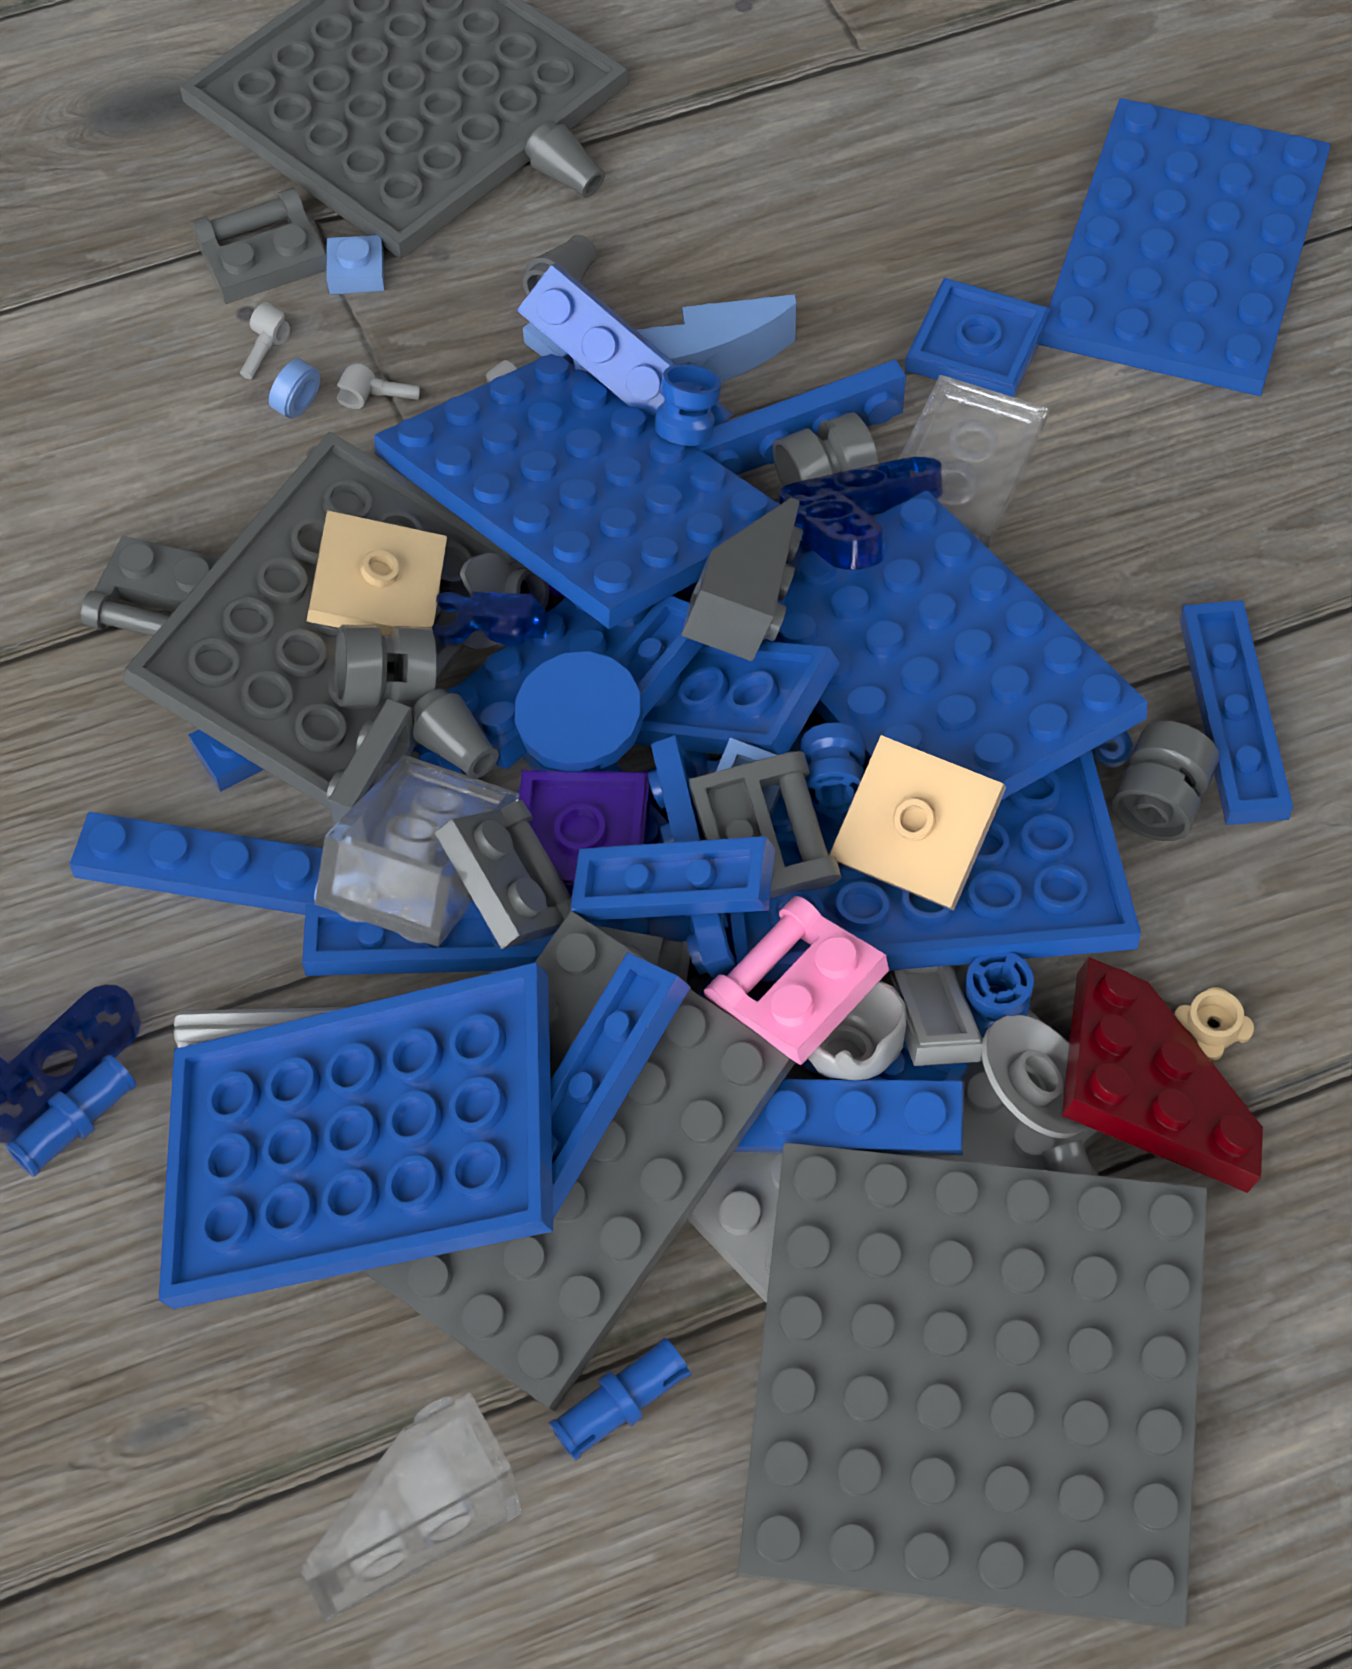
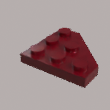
[1061,957,1263,1193]

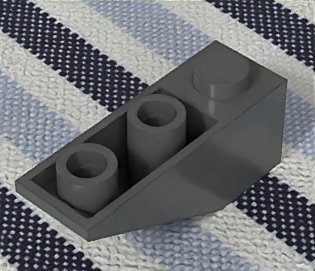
[681,498,803,662]

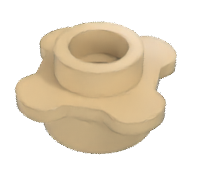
[1174,987,1254,1060]

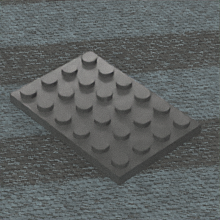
[123,431,519,810]
[362,911,795,1411]

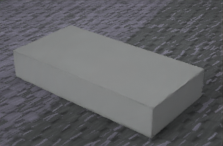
[882,965,983,1066]

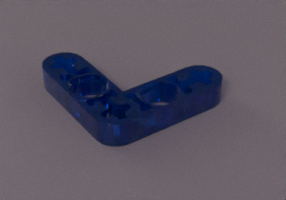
[778,457,943,570]
[0,984,141,1143]

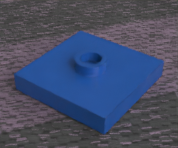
[905,278,1051,403]

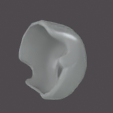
[808,981,906,1080]

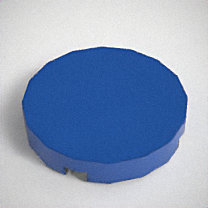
[515,651,643,772]

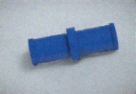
[5,1055,137,1177]
[548,1337,691,1461]

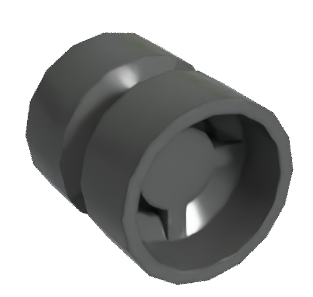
[773,412,880,511]
[335,624,436,709]
[1112,721,1219,841]

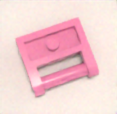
[704,896,889,1065]

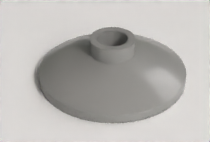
[982,1015,1087,1138]

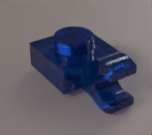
[432,592,549,645]

